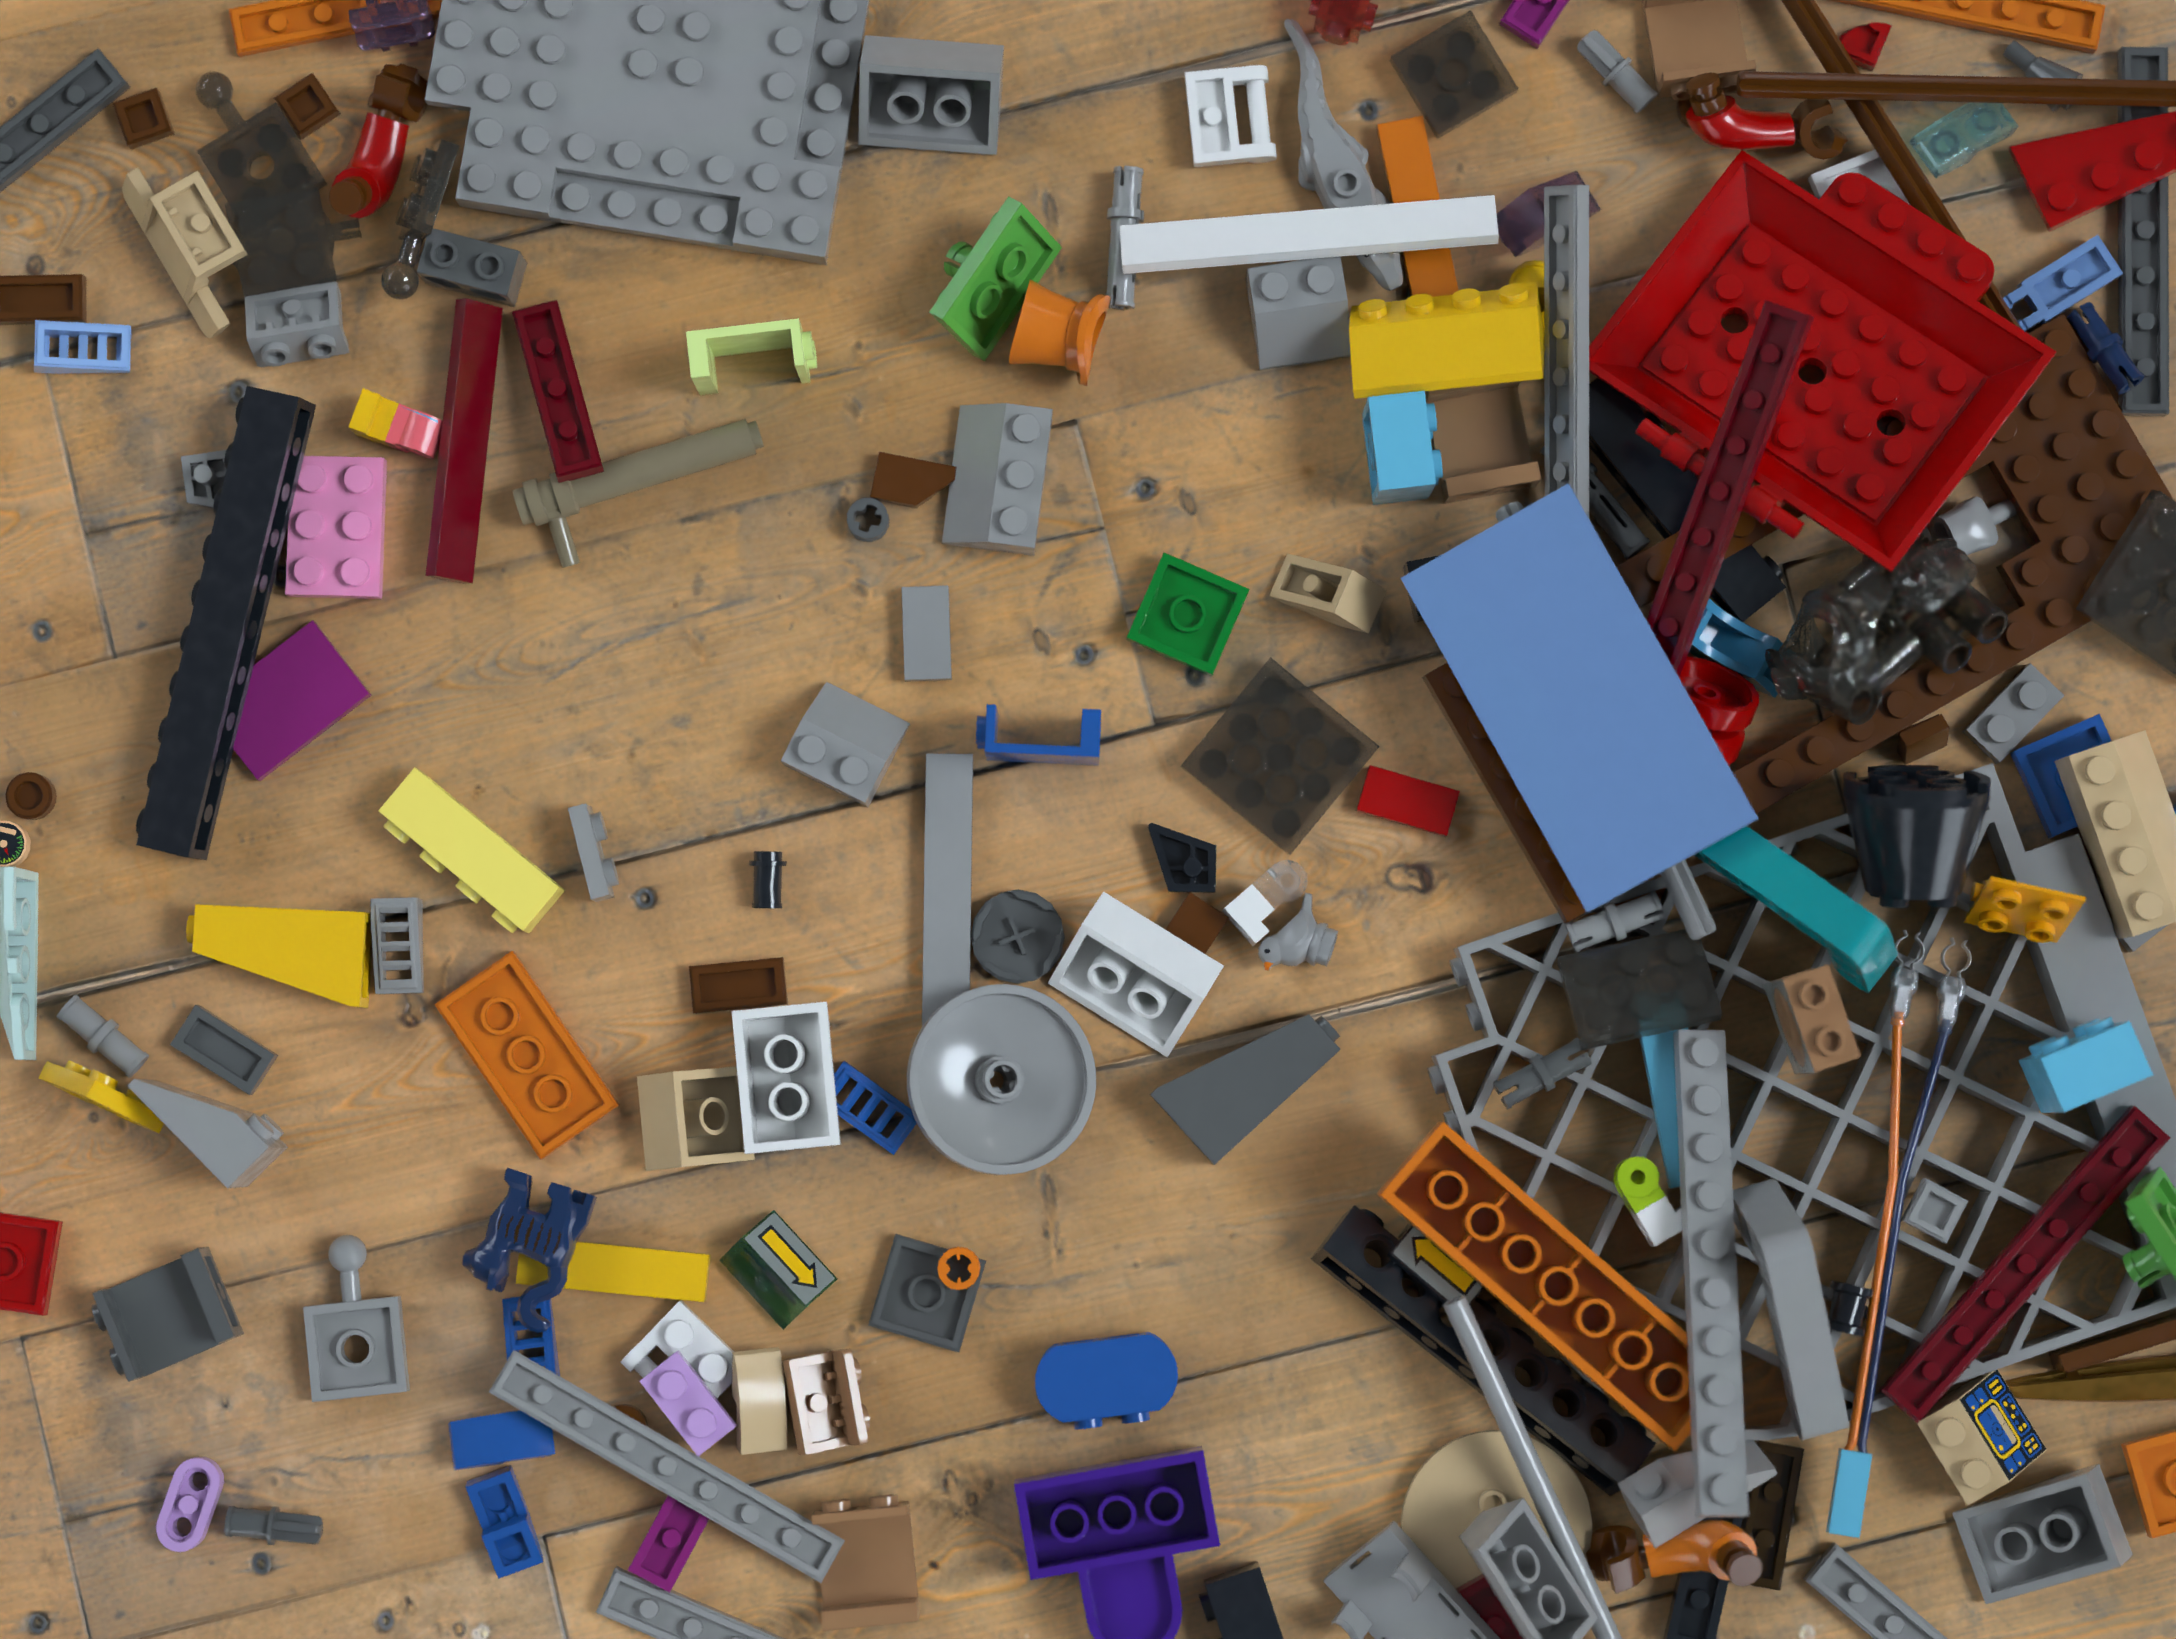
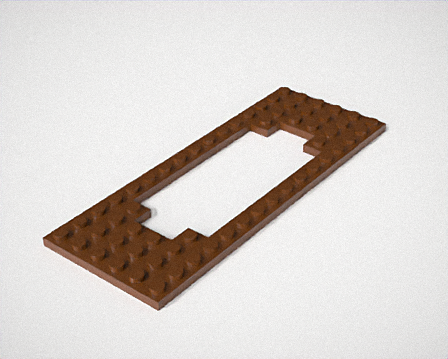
[1422,313,2176,924]

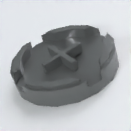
[971,889,1065,984]

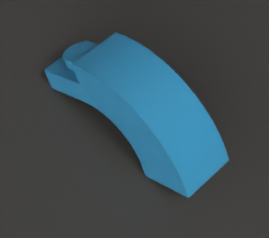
[1689,598,1798,698]

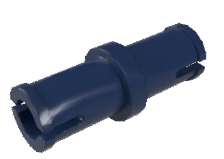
[2066,302,2145,394]

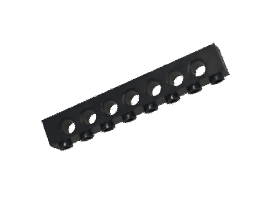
[1311,1205,1656,1496]

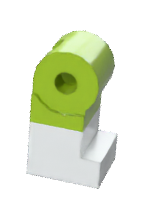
[1613,1156,1682,1247]

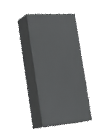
[170,1005,278,1095]

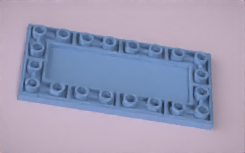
[1401,483,1758,913]

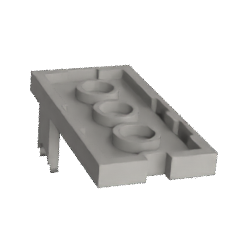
[1323,1521,1500,1639]

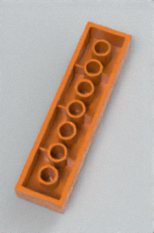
[1376,1121,1691,1452]

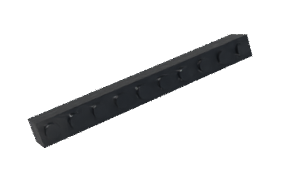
[136,386,316,860]

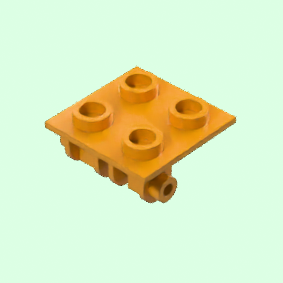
[1964,876,2086,943]

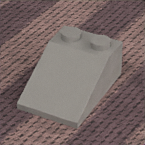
[127,1079,288,1188]
[1952,1464,2133,1604]

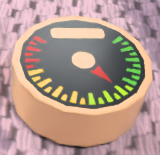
[0,821,31,867]

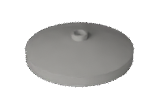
[907,984,1096,1175]

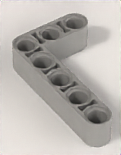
[1733,1178,1849,1441]

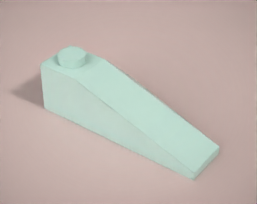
[0,867,39,1060]

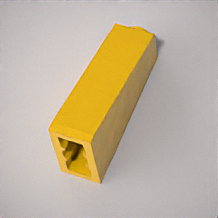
[186,904,372,1008]

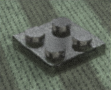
[1390,10,1518,139]

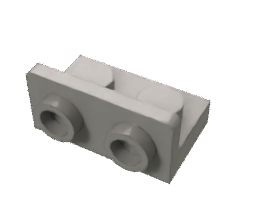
[245,281,349,367]

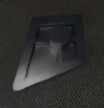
[1148,823,1216,893]

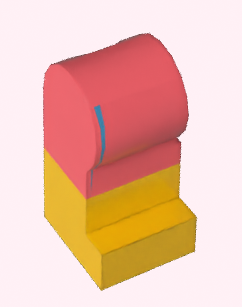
[348,388,442,459]

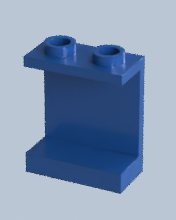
[976,704,1101,766]

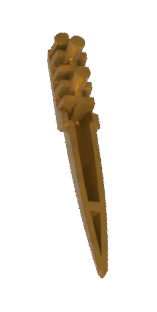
[2005,1355,2176,1402]

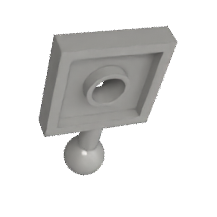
[303,1235,410,1402]

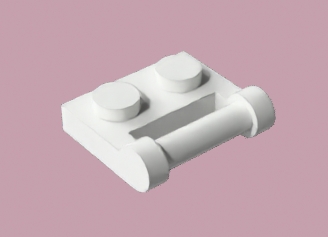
[1185,65,1277,168]
[620,1300,734,1399]

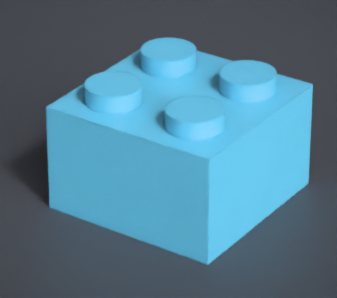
[1362,391,1443,505]
[2018,1017,2153,1113]

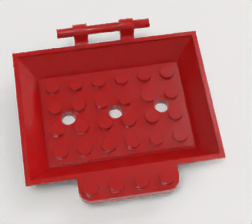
[1589,150,2057,573]

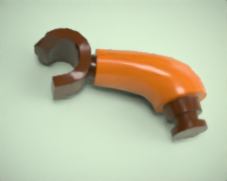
[1586,1520,1762,1594]

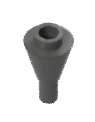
[2003,40,2083,112]

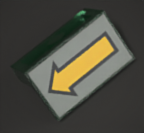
[719,1210,837,1330]

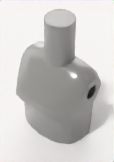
[1930,496,2016,562]

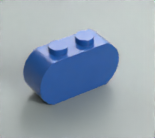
[1035,1332,1178,1430]

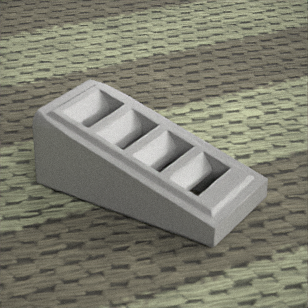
[370,898,424,994]

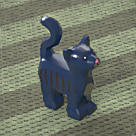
[462,1168,597,1333]

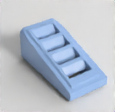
[34,320,131,374]

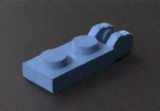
[2003,235,2123,332]

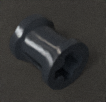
[1828,1280,1874,1337]

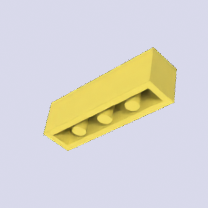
[378,768,565,933]

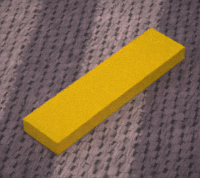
[516,1241,711,1302]

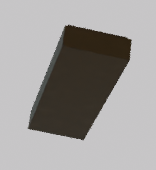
[1741,1440,1804,1591]

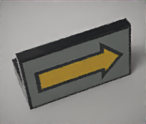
[1386,1223,1484,1306]

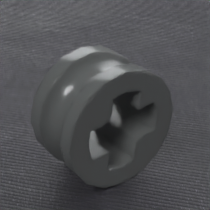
[847,497,890,542]

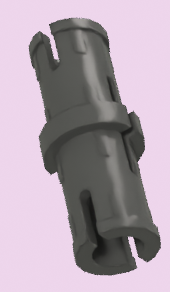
[1493,1037,1592,1109]

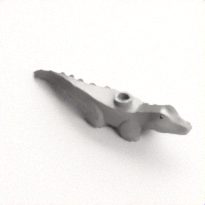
[1284,19,1403,291]

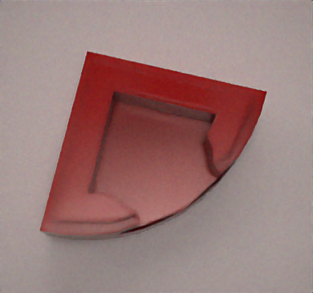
[1839,22,1892,72]

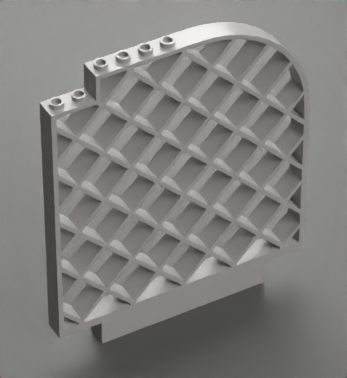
[1427,763,2176,1440]

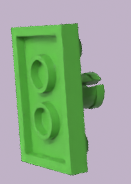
[929,196,1062,361]
[2123,1166,2176,1289]

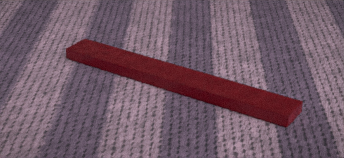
[1646,300,1814,677]
[1879,1105,2171,1423]

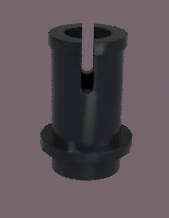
[749,851,787,908]

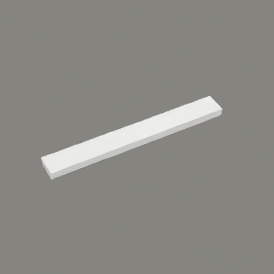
[1120,195,1499,274]

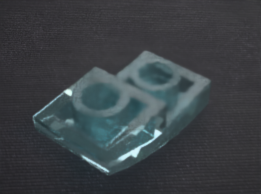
[1909,102,2019,178]

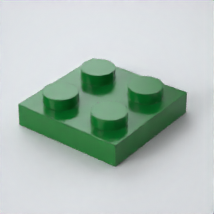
[1126,552,1250,677]

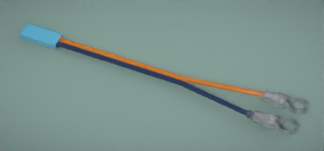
[1826,930,1972,1538]

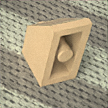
[1270,553,1386,634]

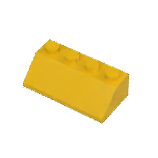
[1349,283,1544,399]

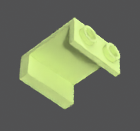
[686,318,818,395]

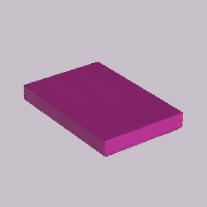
[233,620,372,781]

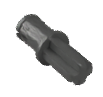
[224,1506,323,1545]

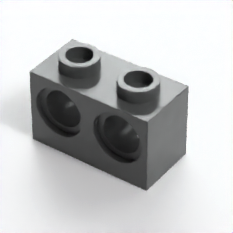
[417,227,527,307]

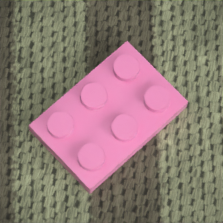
[285,456,387,599]

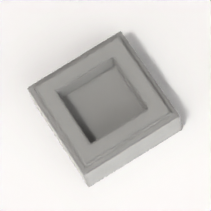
[1901,1178,1968,1243]

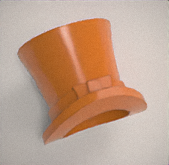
[1009,279,1111,386]

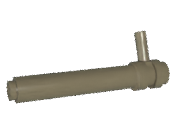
[513,419,764,568]

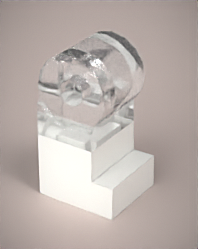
[1222,860,1308,946]

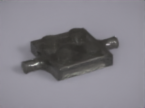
[225,186,362,297]

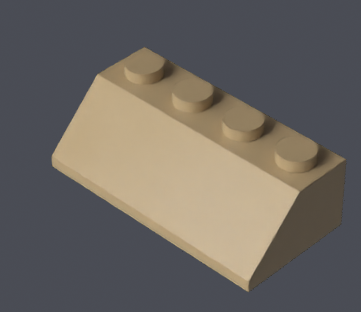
[2055,730,2176,939]

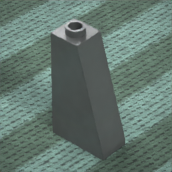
[1150,1014,1341,1165]

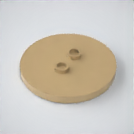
[1401,1430,1592,1589]

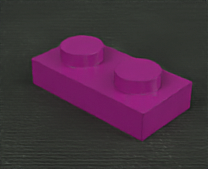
[628,1495,709,1593]

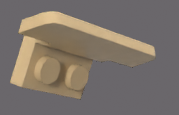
[122,167,248,338]

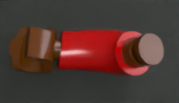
[329,63,428,218]
[1685,72,1848,160]

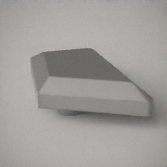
[181,450,227,508]

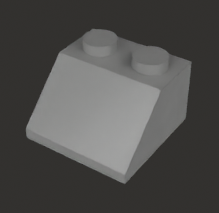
[1245,257,1351,370]
[781,682,910,807]

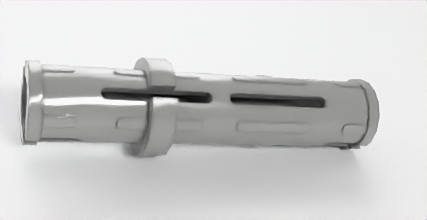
[1106,166,1144,310]

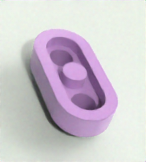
[156,1457,224,1552]

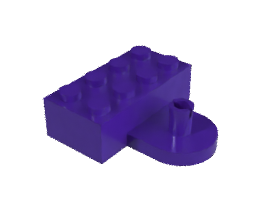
[1014,1446,1220,1639]

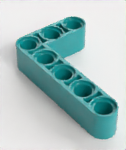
[1694,826,1898,993]

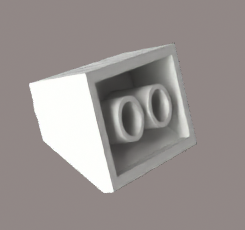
[1048,891,1224,1058]
[732,1002,841,1154]

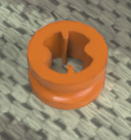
[937,1247,981,1290]

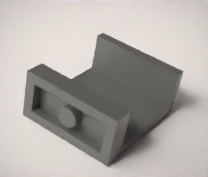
[92,1247,244,1382]

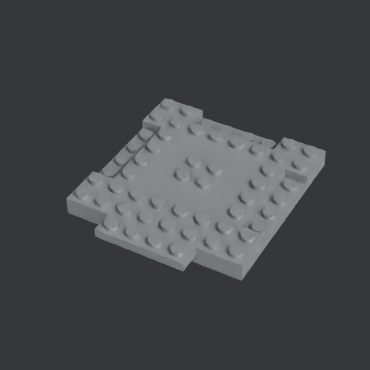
[425,0,870,265]

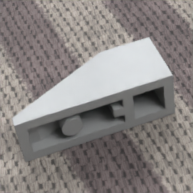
[1618,1440,1777,1548]

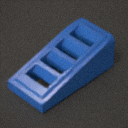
[834,1061,917,1155]
[502,1297,560,1376]

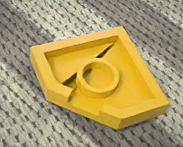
[38,1060,164,1134]

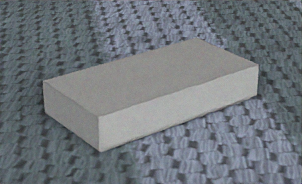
[902,585,952,682]

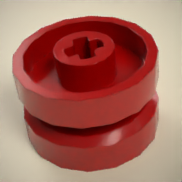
[1679,657,1759,766]

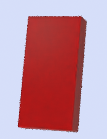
[1356,765,1460,837]

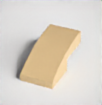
[732,1347,787,1455]

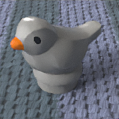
[1258,893,1339,971]

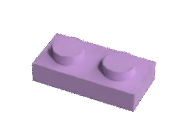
[639,1350,737,1456]

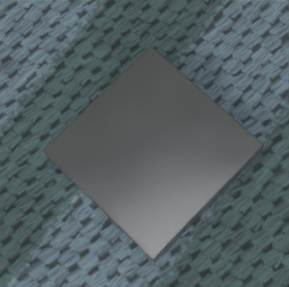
[868,1234,987,1352]

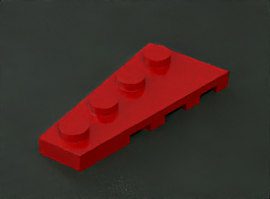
[2009,111,2176,232]

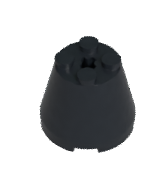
[1843,765,1991,908]

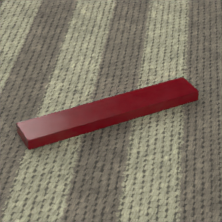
[425,298,503,584]

